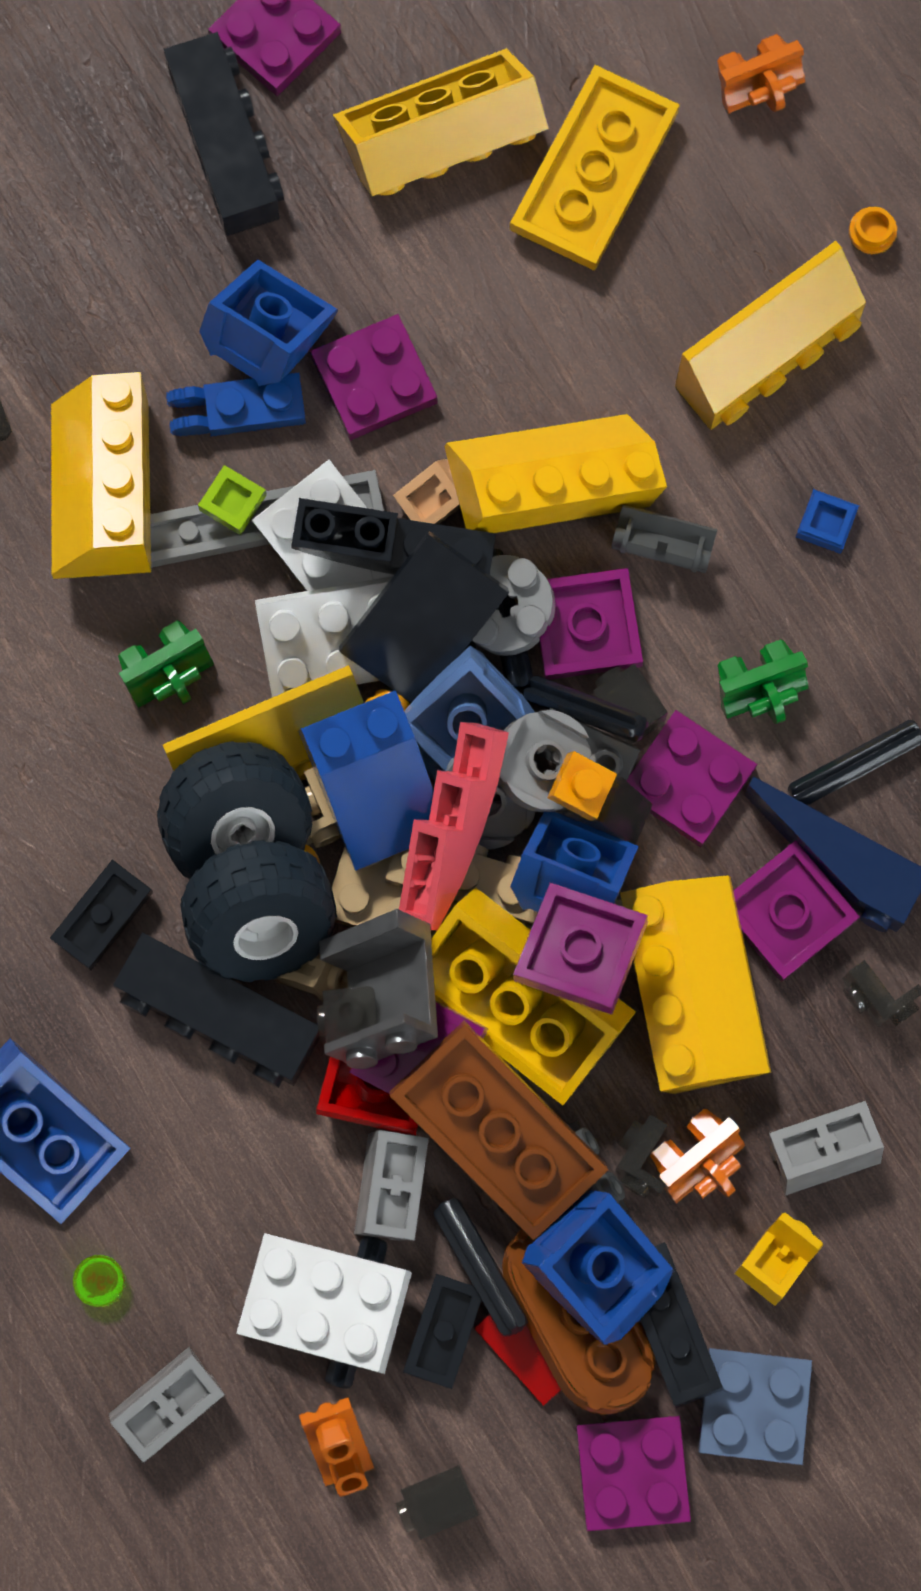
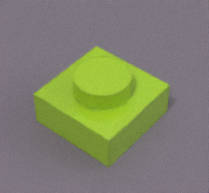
[198,465,267,535]

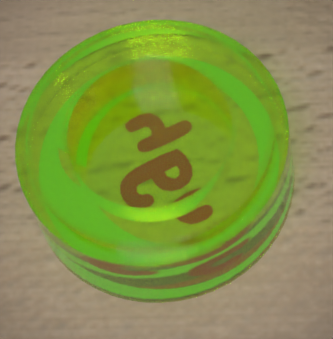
[73,1255,126,1307]

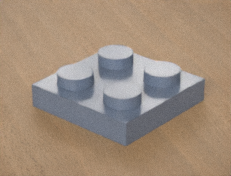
[698,1348,812,1465]

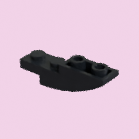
[291,498,496,575]

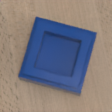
[796,489,859,554]

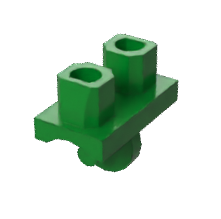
[118,621,214,708]
[717,639,809,724]

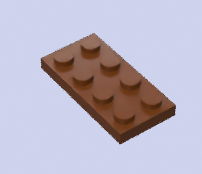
[389,1021,609,1241]

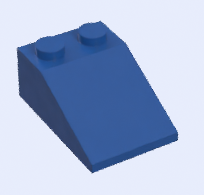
[298,690,434,871]
[0,1038,131,1224]

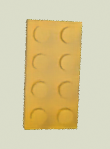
[509,65,680,271]

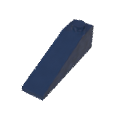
[744,776,921,933]

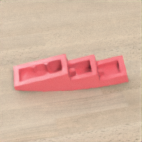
[399,722,509,930]

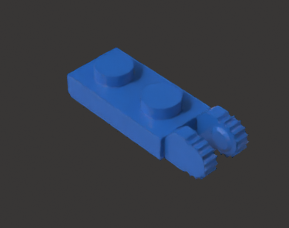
[166,372,306,437]

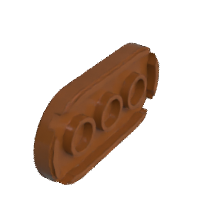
[502,1229,655,1415]

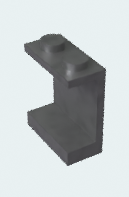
[319,909,438,1069]

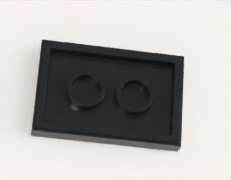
[339,531,509,703]

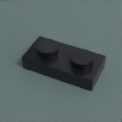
[50,859,153,971]
[403,1273,481,1389]

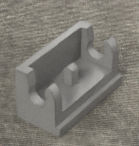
[769,1101,884,1196]
[354,1130,429,1241]
[109,1347,225,1463]

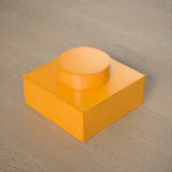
[547,751,617,821]

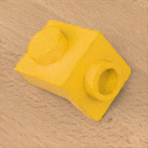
[734,1213,823,1306]

